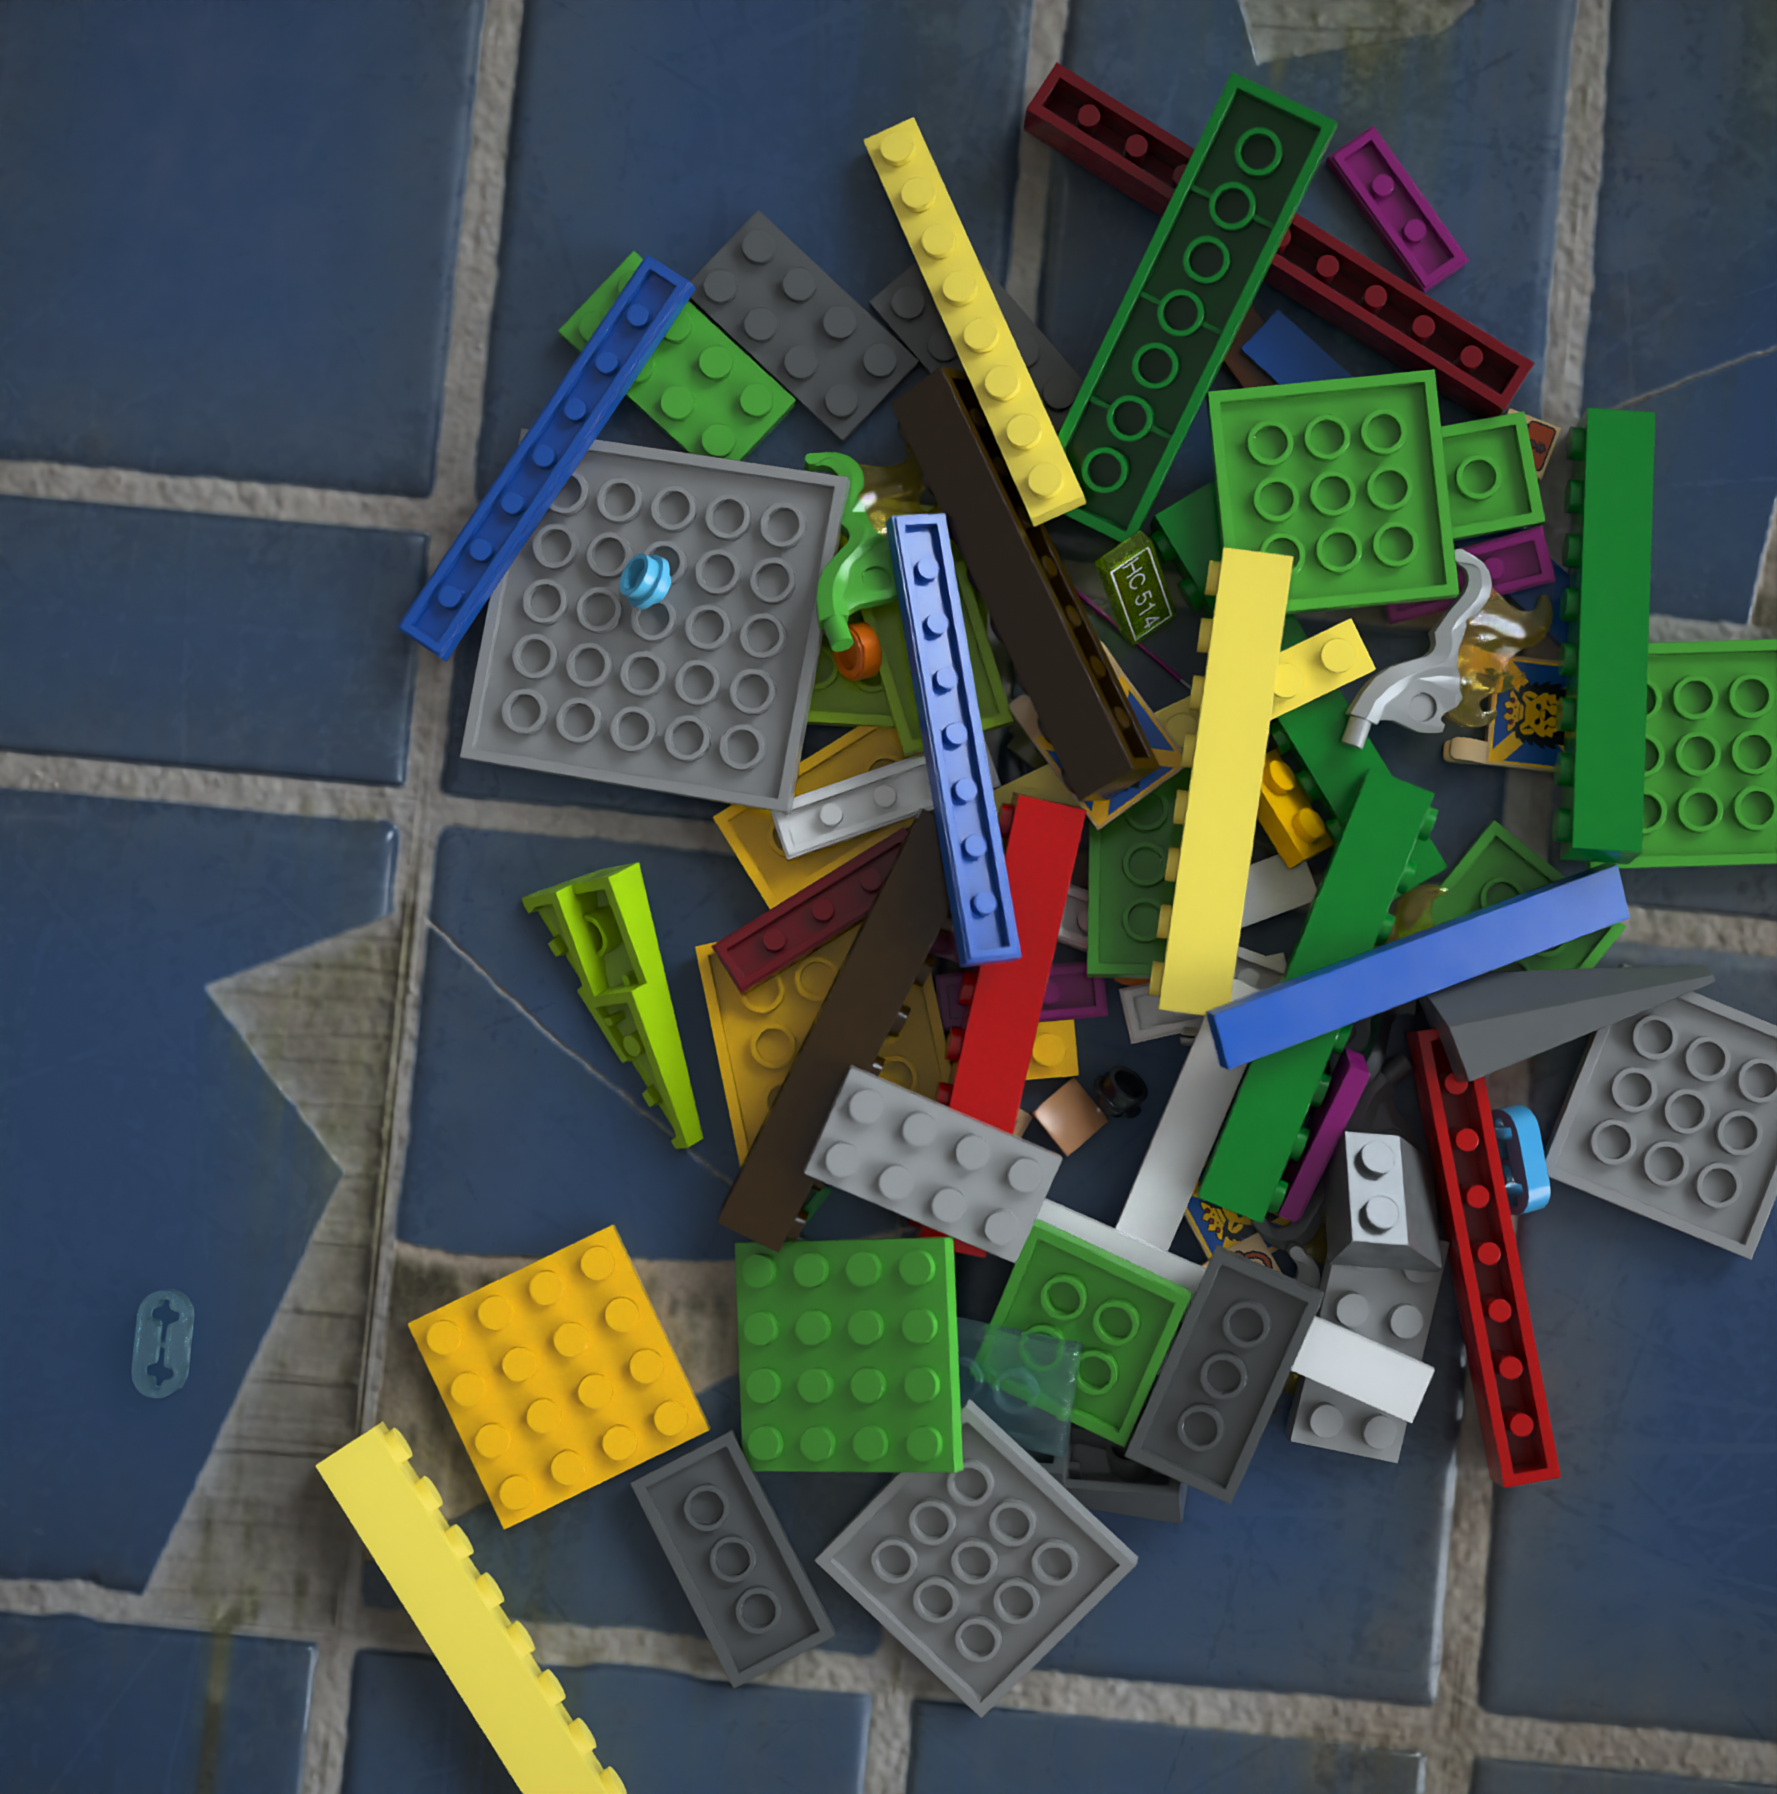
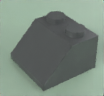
[1323,1131,1442,1272]

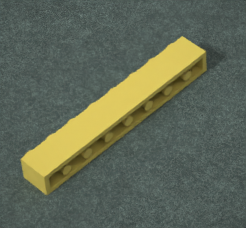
[1148,547,1293,1016]
[315,1421,627,1794]

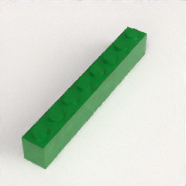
[1552,408,1655,864]
[1148,481,1448,901]
[1195,768,1438,1223]

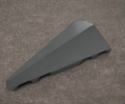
[1418,965,1716,1082]
[1000,1407,1188,1524]

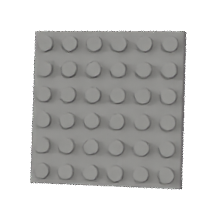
[460,428,851,814]

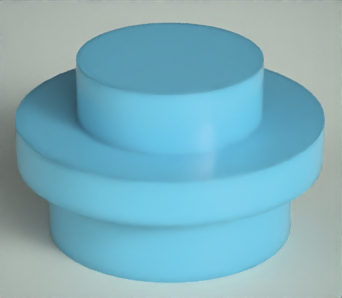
[619,553,671,610]

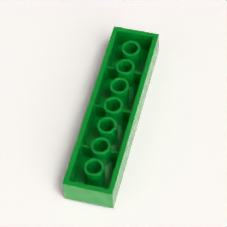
[1057,72,1338,547]

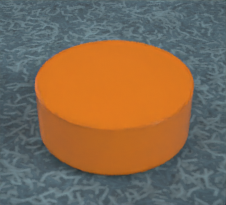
[833,622,881,681]

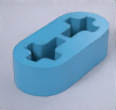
[1491,1104,1550,1215]

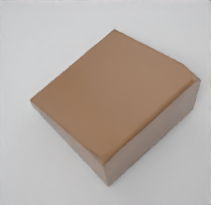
[1030,1077,1109,1157]

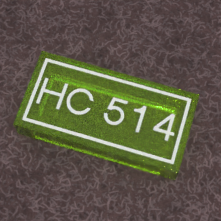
[1095,530,1177,647]

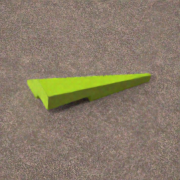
[521,862,703,1149]

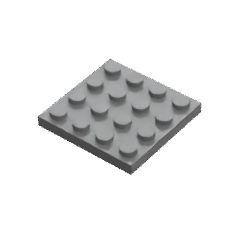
[1544,963,1777,1260]
[814,1399,1138,1718]

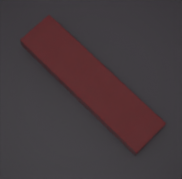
[712,827,907,997]

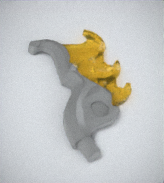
[1341,549,1553,750]

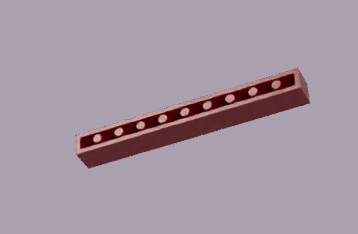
[1023,62,1535,419]

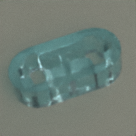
[131,1288,194,1399]

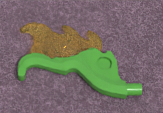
[804,443,942,652]

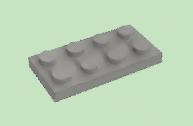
[803,1064,1063,1264]
[1284,1238,1450,1463]

